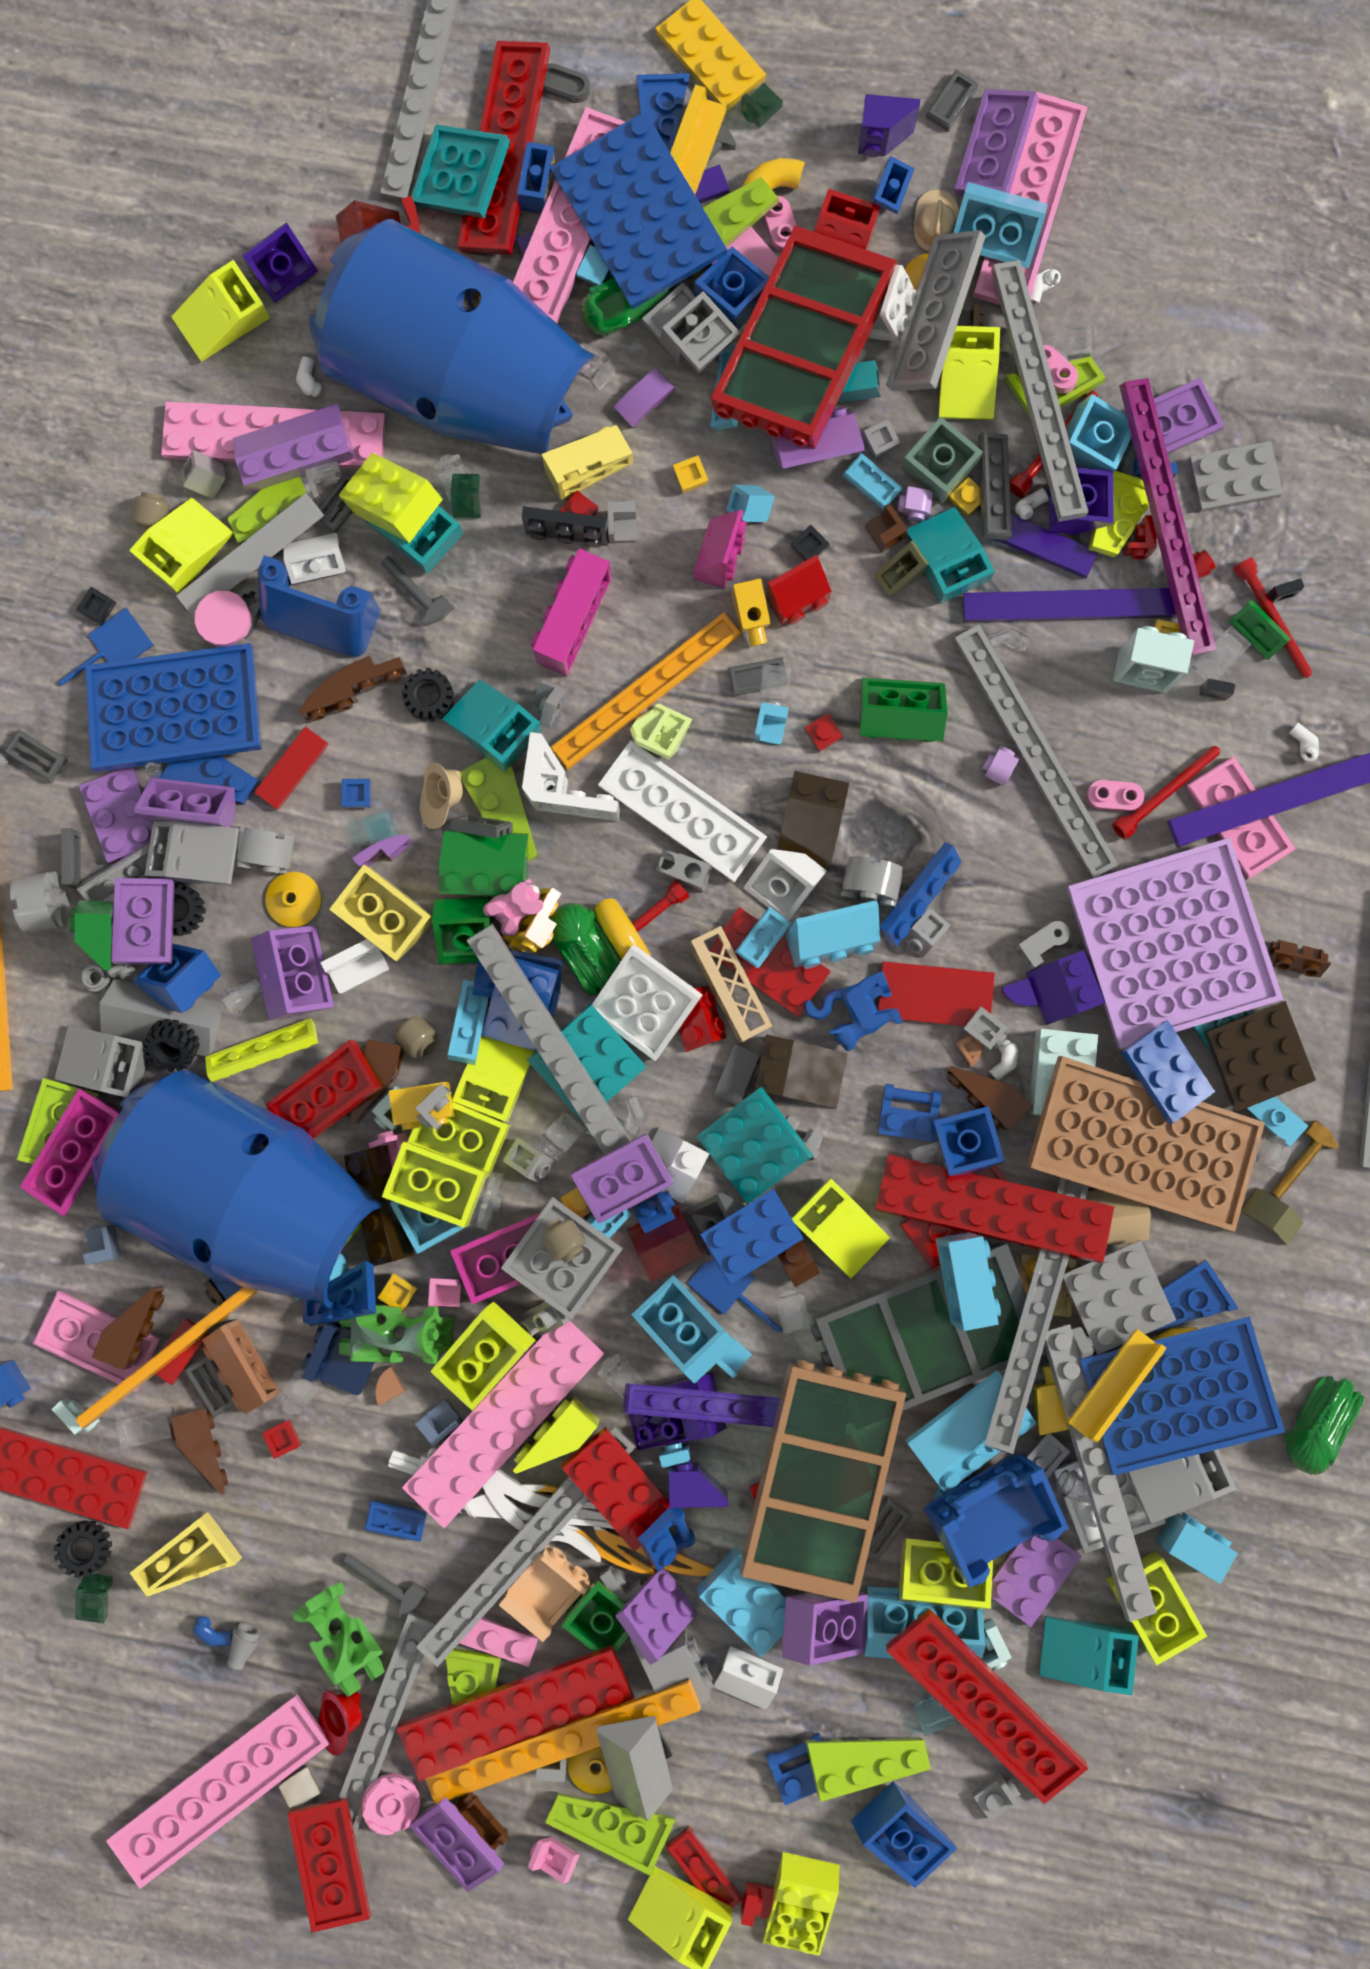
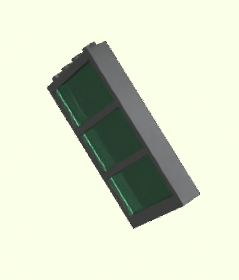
[810,1242,1046,1429]

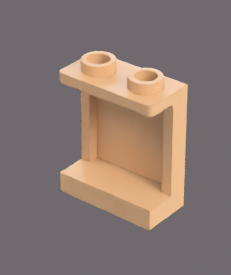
[499,1545,590,1642]

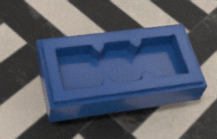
[364,1500,427,1542]

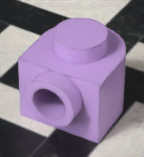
[897,486,933,522]
[982,746,1019,786]

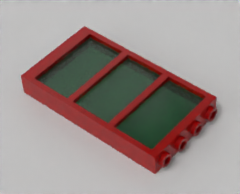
[711,226,897,449]

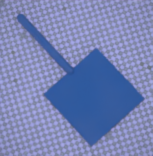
[58,608,154,686]
[688,1260,782,1333]

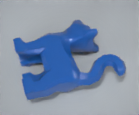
[804,971,903,1051]

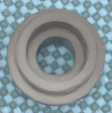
[81,963,110,992]

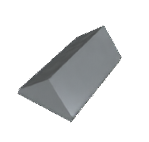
[99,978,225,1056]
[596,1716,673,1821]

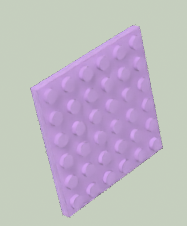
[1066,838,1283,1049]

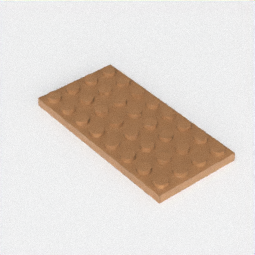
[1026,1056,1265,1232]

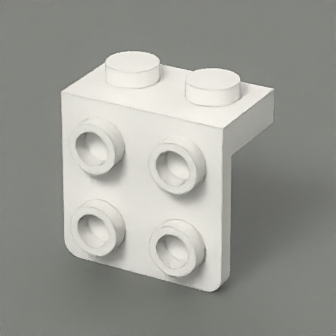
[869,265,916,342]

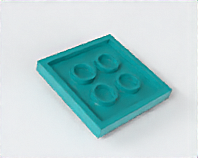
[412,124,510,218]
[527,1003,646,1123]
[696,1087,813,1204]

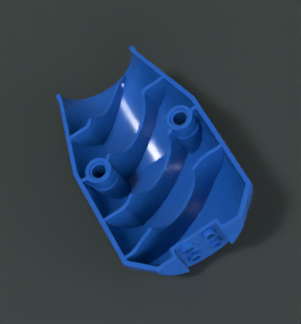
[309,219,594,455]
[92,1070,383,1308]

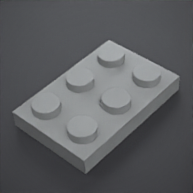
[1188,441,1283,512]

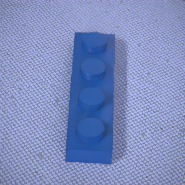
[880,842,962,947]

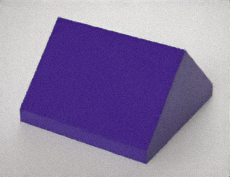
[242,223,318,303]

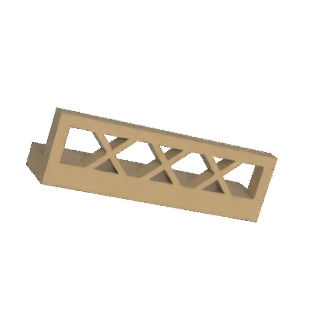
[688,926,772,1044]

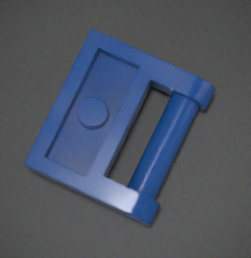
[877,1083,942,1142]
[638,1507,696,1572]
[765,1732,822,1805]

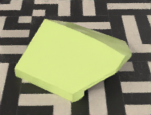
[630,703,692,760]

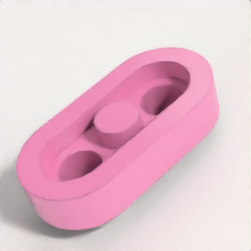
[763,196,797,252]
[1043,345,1078,394]
[1086,780,1144,812]

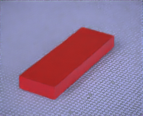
[254,726,329,810]
[666,1826,743,1909]

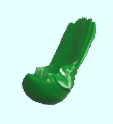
[580,279,669,337]
[548,903,622,996]
[1285,1376,1364,1475]

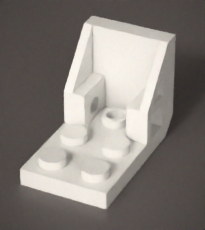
[522,732,620,822]

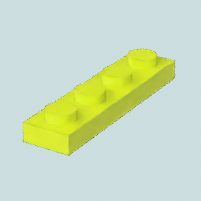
[205,1018,318,1082]

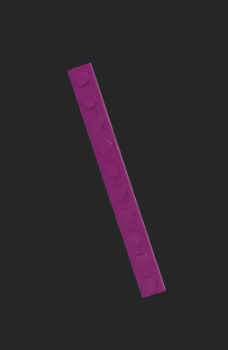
[1119,378,1216,656]

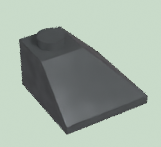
[681,1192,746,1263]

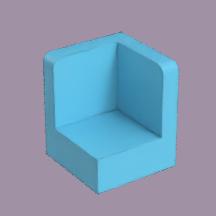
[577,245,612,286]
[726,485,775,522]
[754,702,789,745]
[716,1335,752,1379]

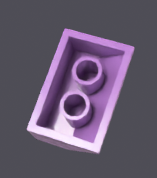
[770,407,865,469]
[134,778,236,827]
[251,926,334,1021]

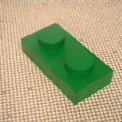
[1229,600,1291,660]

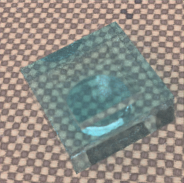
[362,810,399,845]

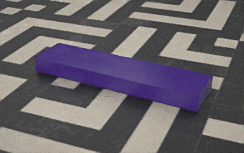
[994,514,1098,579]

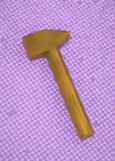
[1270,1120,1338,1200]

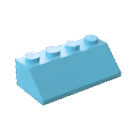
[905,1370,1037,1493]
[864,1586,986,1659]

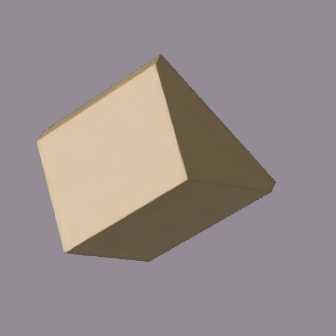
[1085,1189,1151,1246]

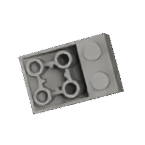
[145,821,240,885]
[55,1025,147,1097]
[1127,1449,1237,1525]

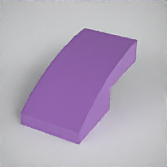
[614,368,676,427]
[352,834,413,868]

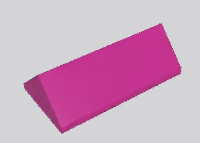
[20,1088,121,1216]

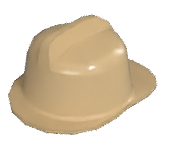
[914,190,959,252]
[420,763,463,830]

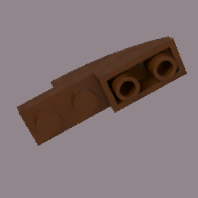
[299,656,407,721]

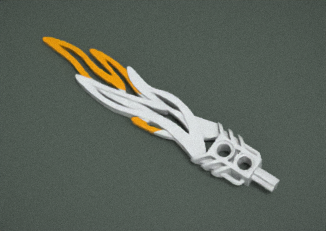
[388,1447,714,1576]

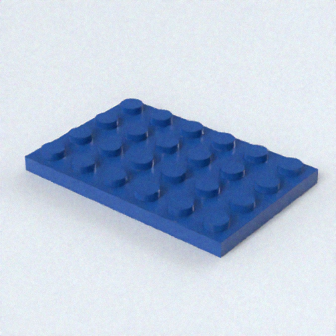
[550,111,728,310]
[85,643,262,772]
[1080,1316,1285,1476]

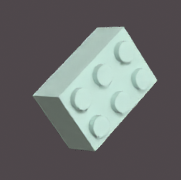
[1113,626,1194,693]
[1028,1029,1098,1116]

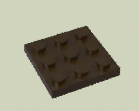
[1204,1001,1316,1111]

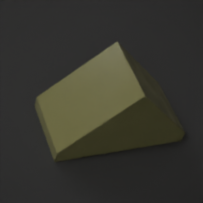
[874,541,929,597]
[1241,1188,1304,1245]

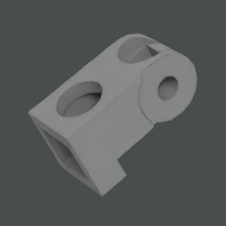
[655,850,713,892]
[1014,921,1070,970]

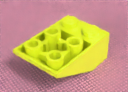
[171,260,270,362]
[938,326,1000,420]
[129,498,234,594]
[452,1034,537,1122]
[791,1178,890,1278]
[513,1396,600,1474]
[763,1852,840,1956]
[628,1866,732,1969]

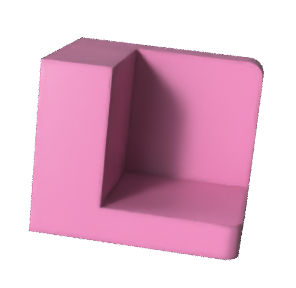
[428,1276,462,1307]

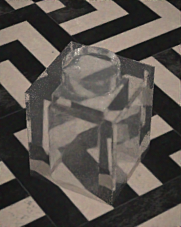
[774,1288,811,1334]

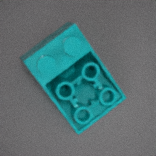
[365,506,463,575]
[906,507,995,604]
[442,679,542,773]
[1039,1616,1139,1695]

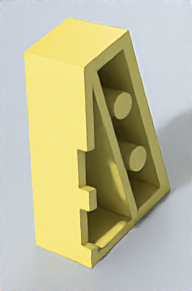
[542,425,633,501]
[130,1512,242,1596]

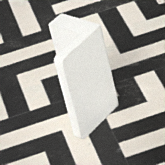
[284,533,346,584]
[320,939,390,994]
[714,1646,783,1709]

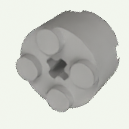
[235,826,295,874]
[840,856,903,908]
[10,871,70,933]

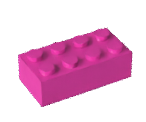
[531,548,612,677]
[450,1213,541,1304]

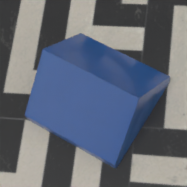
[933,1106,1005,1176]

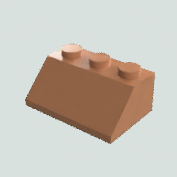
[202,1320,281,1415]

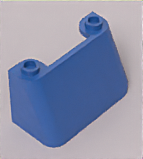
[258,555,381,658]
[924,1454,1069,1588]

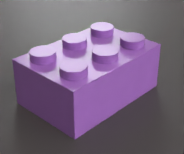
[782,1592,868,1666]

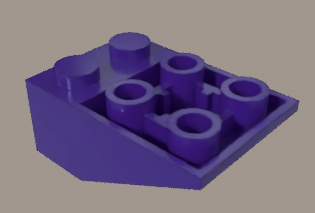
[629,1372,727,1450]

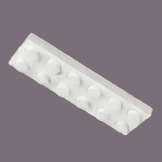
[598,740,767,883]

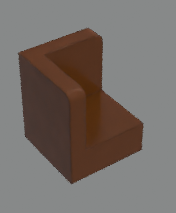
[865,503,908,553]

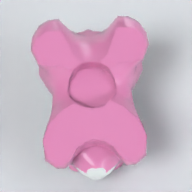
[483,879,544,936]

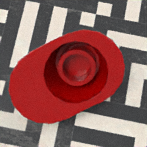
[318,1690,362,1756]

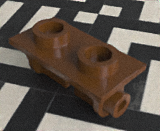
[1269,940,1331,978]
[455,1792,509,1850]

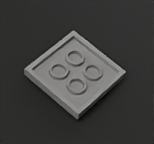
[501,1197,623,1320]
[1063,1240,1176,1355]

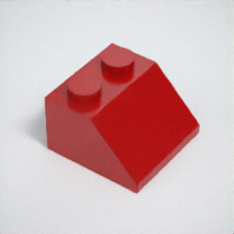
[766,555,832,626]

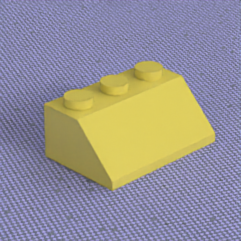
[329,865,433,961]

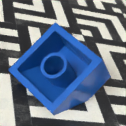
[694,246,769,330]
[132,943,221,1013]

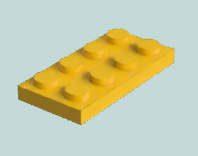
[655,0,766,111]

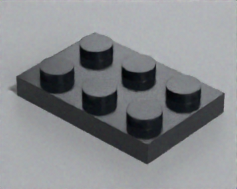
[521,506,609,548]

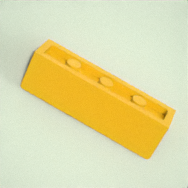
[670,84,727,194]
[1067,1329,1166,1443]

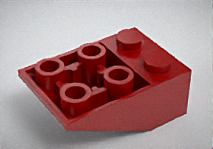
[800,189,881,287]

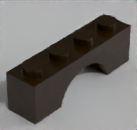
[344,1145,414,1266]

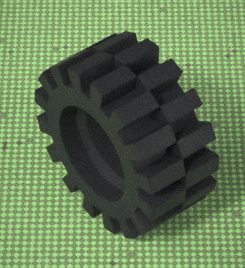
[402,668,454,722]
[173,883,206,936]
[142,1019,200,1072]
[54,1520,112,1578]

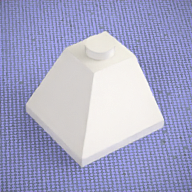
[744,849,827,921]
[652,1128,709,1204]

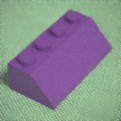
[233,404,356,492]

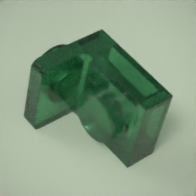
[741,83,783,128]
[450,474,482,518]
[75,1574,113,1623]

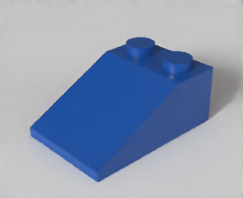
[851,1781,957,1888]

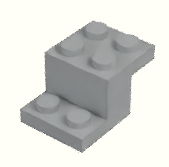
[642,283,740,373]
[630,1631,714,1705]

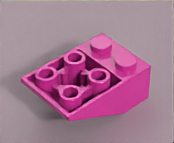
[694,510,747,589]

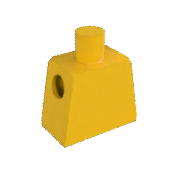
[730,578,770,647]
[1032,1364,1069,1435]

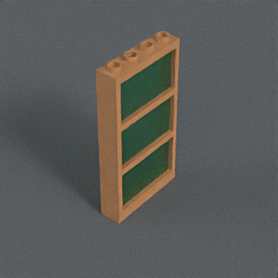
[739,1359,906,1603]

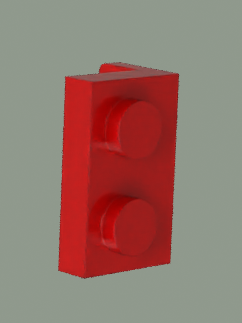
[678,986,726,1052]

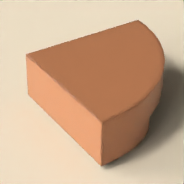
[954,1035,983,1067]
[375,1366,405,1406]

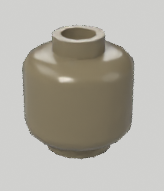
[131,492,170,532]
[395,1016,437,1058]
[541,1218,585,1263]

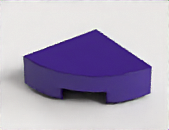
[1000,978,1038,1007]

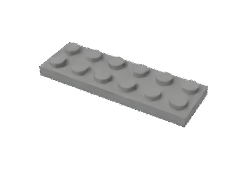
[886,230,986,391]

